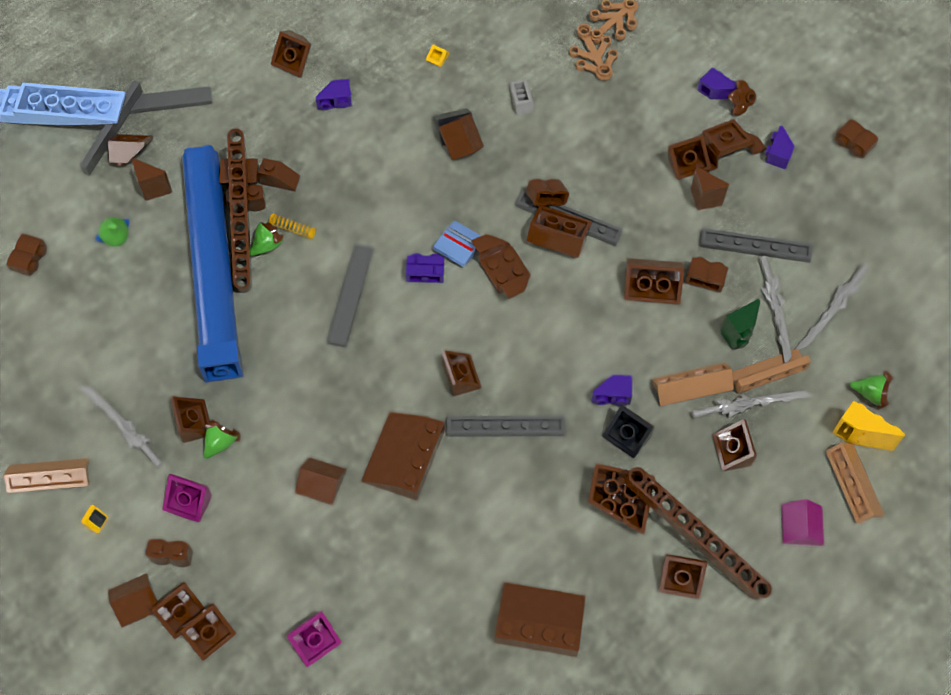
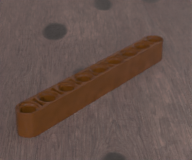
[227,128,252,293]
[624,467,772,601]

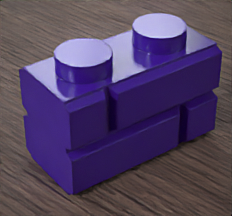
[406,253,445,283]

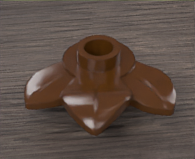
[727,80,756,115]

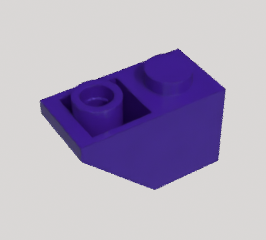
[697,67,737,100]
[316,79,352,110]
[765,125,795,170]
[591,375,632,406]

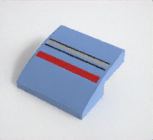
[433,221,481,267]

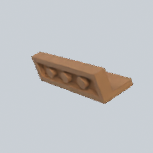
[732,349,811,394]
[652,362,734,406]
[826,442,885,524]
[4,458,90,493]

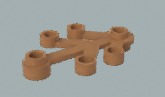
[590,0,638,45]
[569,24,618,80]

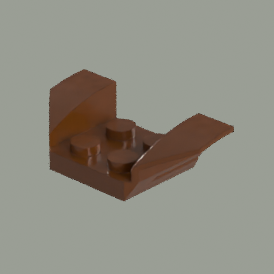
[702,119,767,172]
[471,234,531,299]

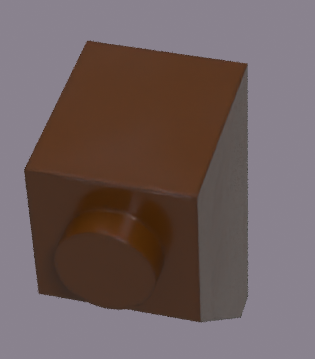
[258,158,300,192]

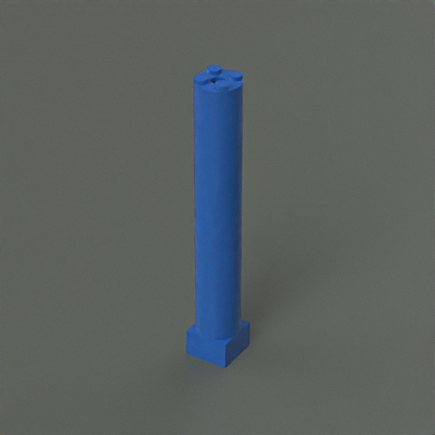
[182,145,244,383]

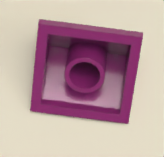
[162,473,212,523]
[781,499,824,546]
[286,610,342,668]

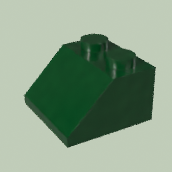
[720,299,760,350]

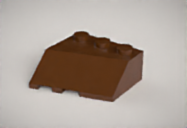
[588,463,655,535]

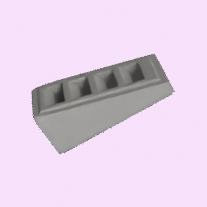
[509,80,534,115]

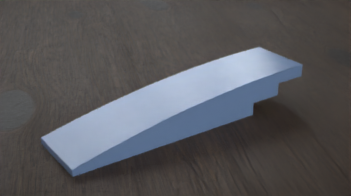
[0,83,126,125]

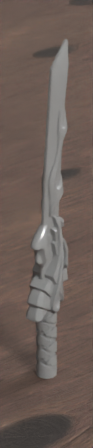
[760,256,792,363]
[795,263,869,350]
[79,386,164,468]
[692,390,814,418]

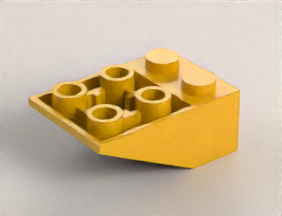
[832,401,906,451]

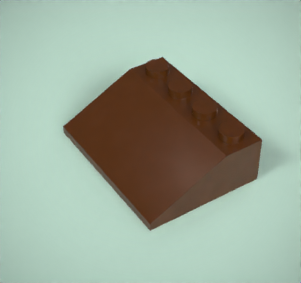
[361,412,445,501]
[494,582,586,657]

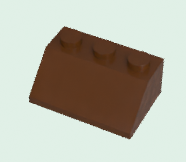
[526,206,592,258]
[624,258,685,304]

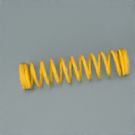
[269,213,316,239]

